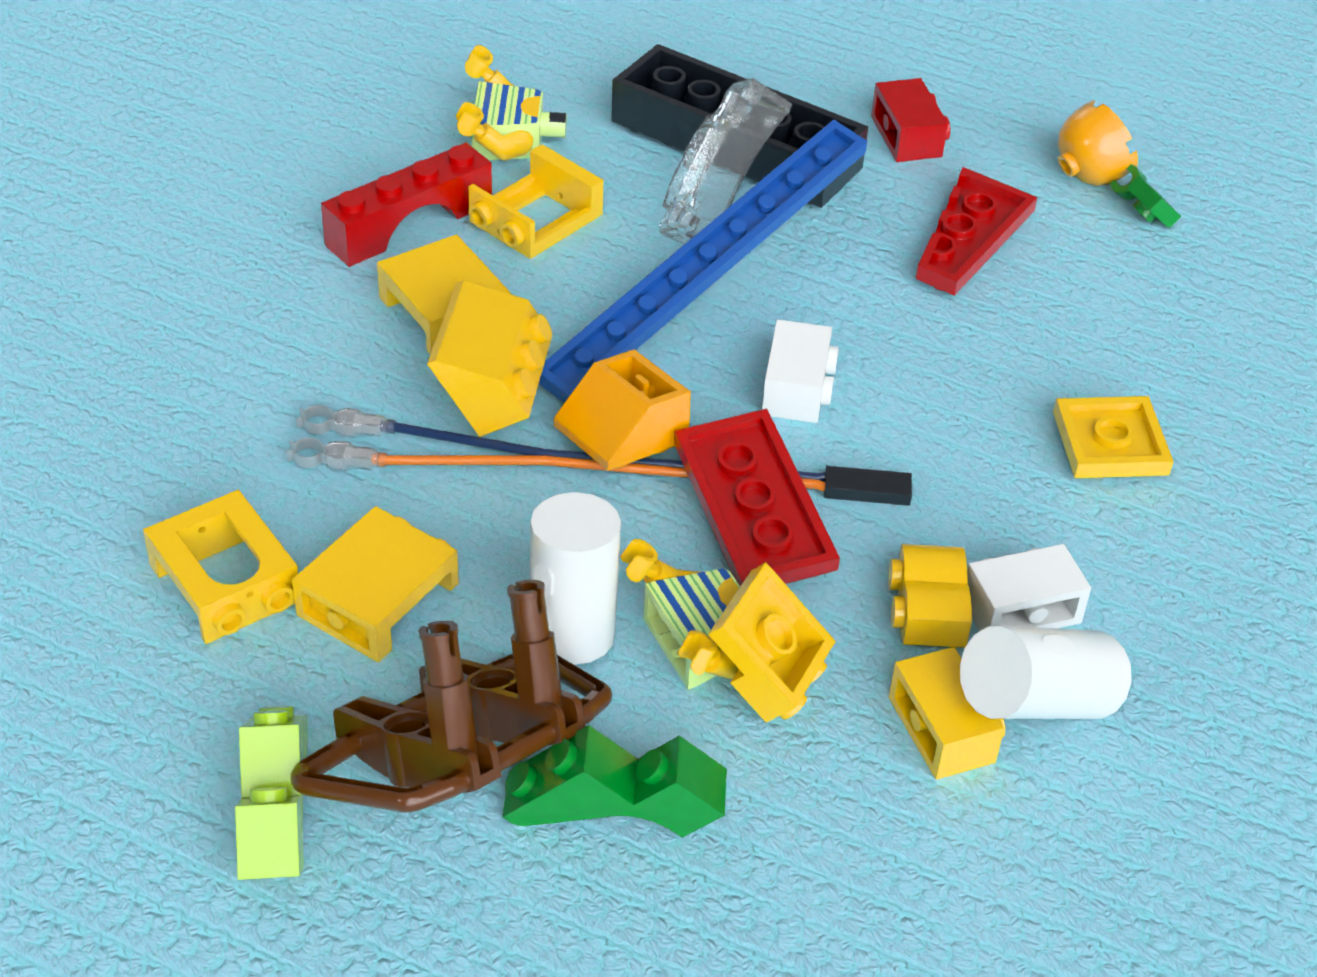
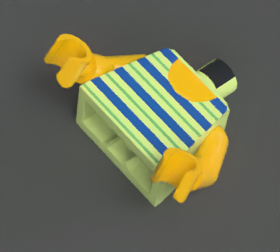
[456,45,567,161]
[620,539,740,690]

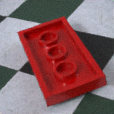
[674,409,840,587]

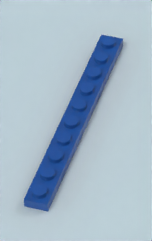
[539,120,868,403]

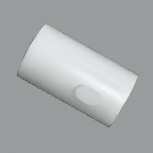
[529,492,621,665]
[960,626,1131,719]

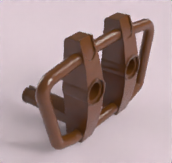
[290,579,613,813]

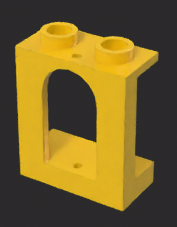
[468,144,604,259]
[143,489,298,644]

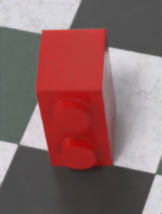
[871,78,951,162]

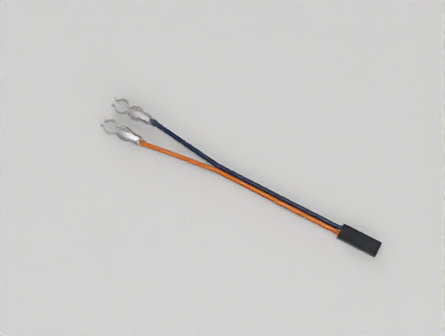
[286,405,912,506]

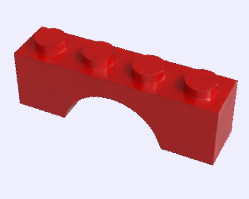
[321,142,492,267]

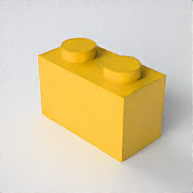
[888,647,1005,780]

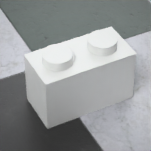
[762,319,839,423]
[967,544,1091,631]

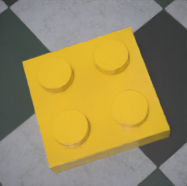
[1053,396,1174,478]

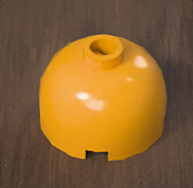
[1058,100,1138,186]

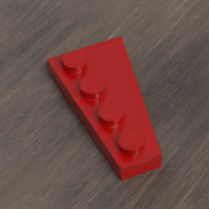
[916,167,1037,296]

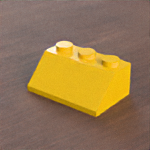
[427,280,552,437]

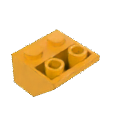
[554,349,691,471]

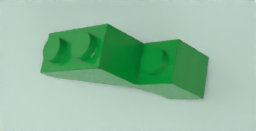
[502,725,727,838]

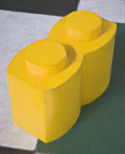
[888,544,972,648]

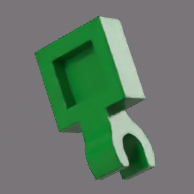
[1110,164,1181,228]

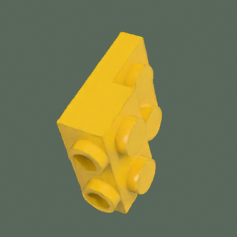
[708,562,836,723]

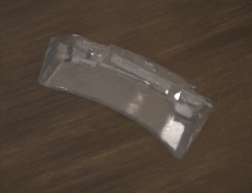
[659,78,792,244]

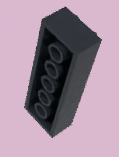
[611,44,868,208]

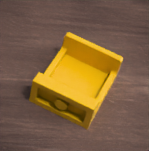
[377,234,511,354]
[292,506,459,663]

